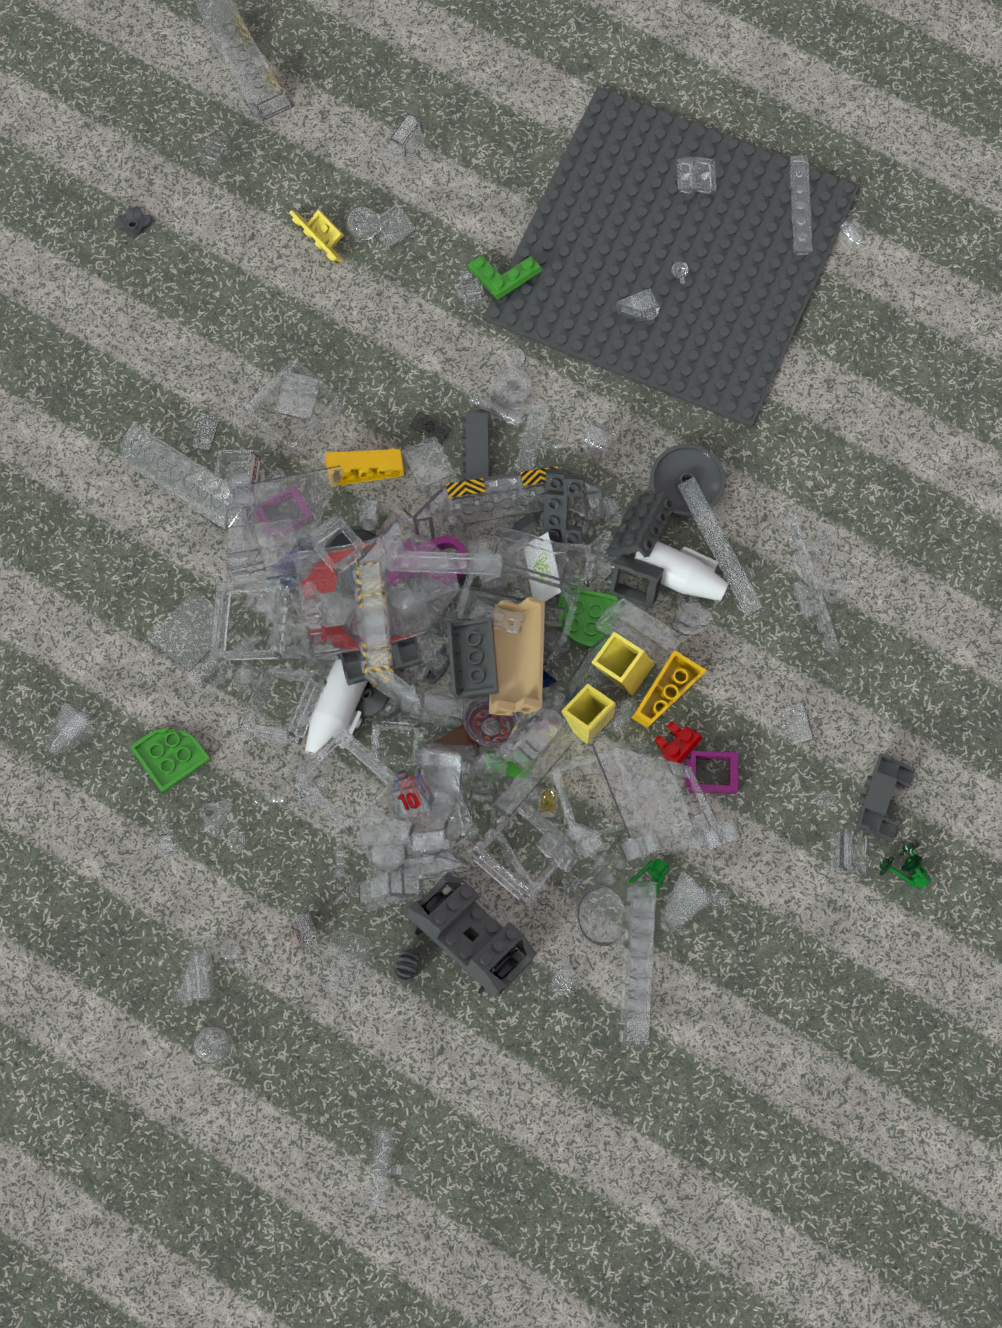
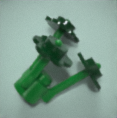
[879,842,931,889]

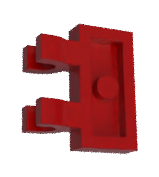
[654,721,703,767]

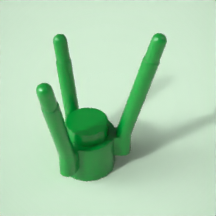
[628,859,669,907]

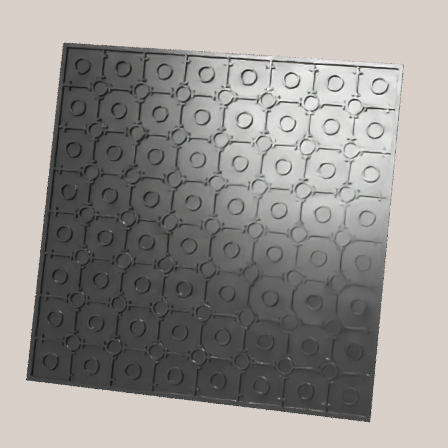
[483,86,860,428]

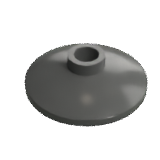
[356,683,389,717]

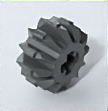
[394,949,420,984]

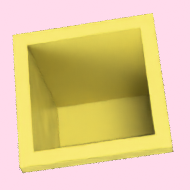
[591,632,655,696]
[561,683,616,744]

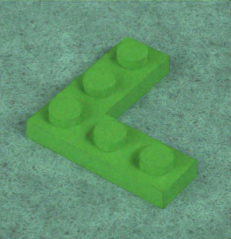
[467,255,542,300]

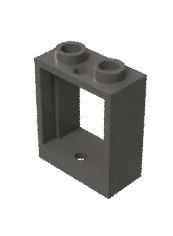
[608,555,664,609]

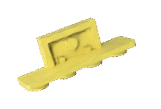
[289,210,344,263]

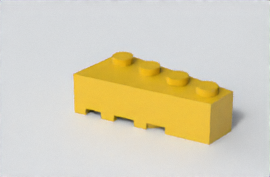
[325,448,404,487]
[632,650,707,728]

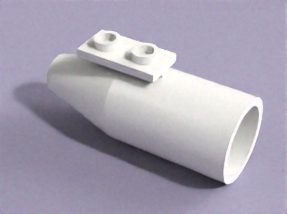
[635,541,729,601]
[305,659,368,759]

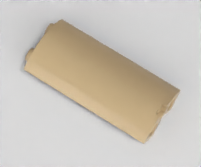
[489,597,545,716]

